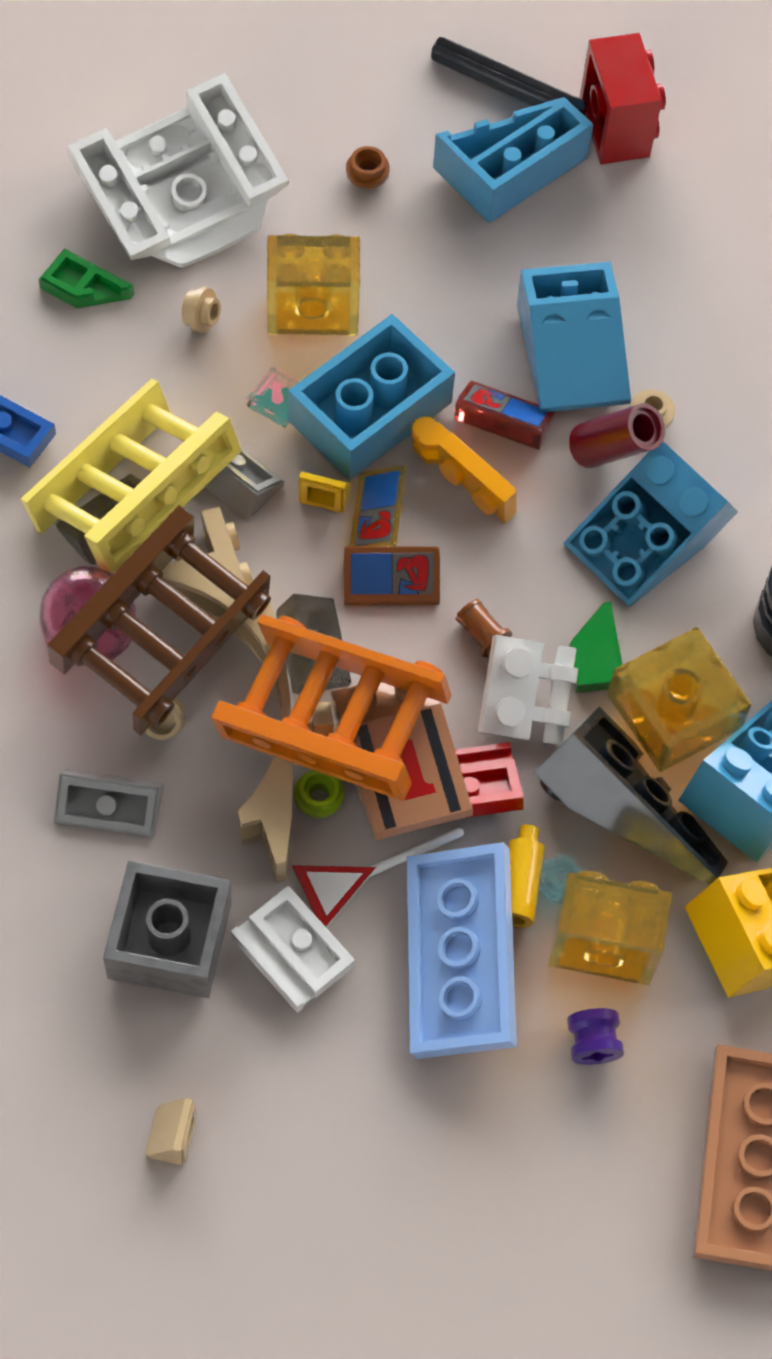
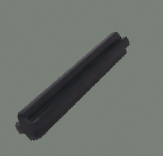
[431,37,587,115]

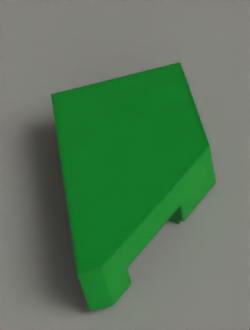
[39,248,134,308]
[569,601,626,693]

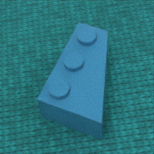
[433,97,593,223]

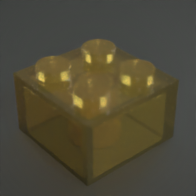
[267,234,360,335]
[607,627,752,773]
[548,871,672,986]

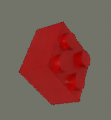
[579,32,666,165]

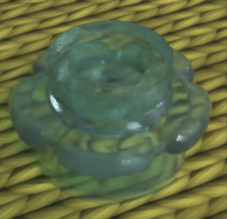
[539,854,586,903]

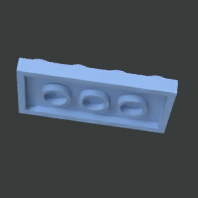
[407,842,517,1059]

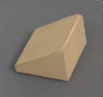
[146,1098,197,1165]

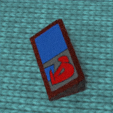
[454,380,556,450]

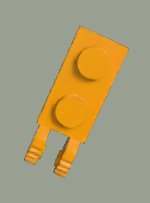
[411,415,517,523]

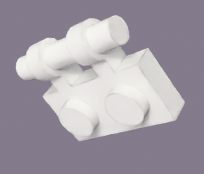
[478,635,578,746]

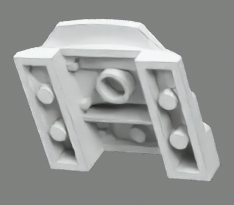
[67,73,289,268]

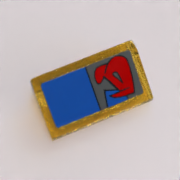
[349,465,407,546]

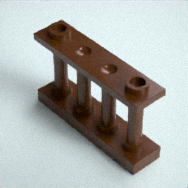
[47,505,271,736]

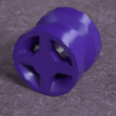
[567,1008,624,1065]

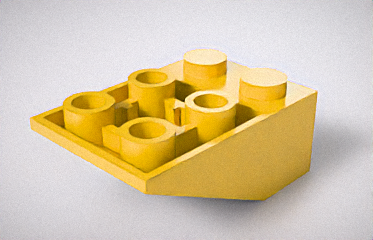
[684,868,772,998]

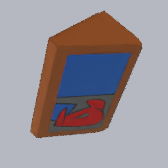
[343,546,440,605]

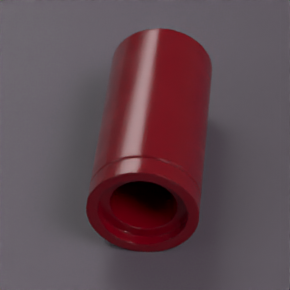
[569,403,665,468]

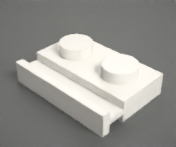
[231,886,355,1013]

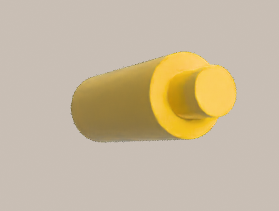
[508,824,545,928]

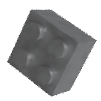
[103,861,232,998]

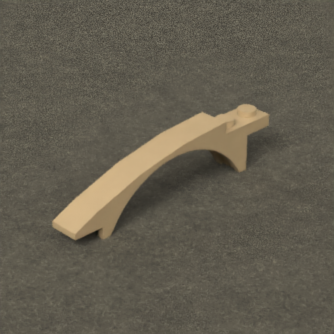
[162,506,294,883]

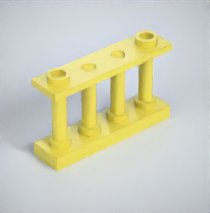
[21,379,242,575]

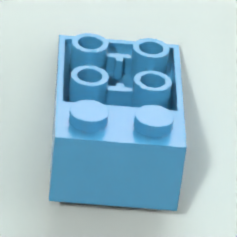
[516,261,631,413]
[563,441,738,607]
[678,701,772,863]

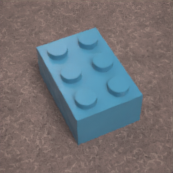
[288,314,455,481]

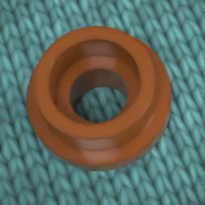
[346,146,390,189]

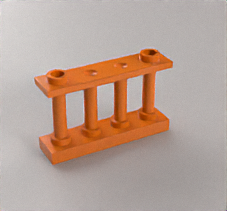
[211,614,452,801]

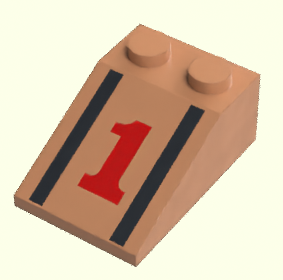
[331,682,473,841]

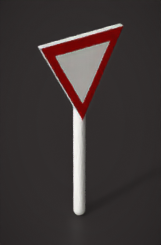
[292,828,464,928]

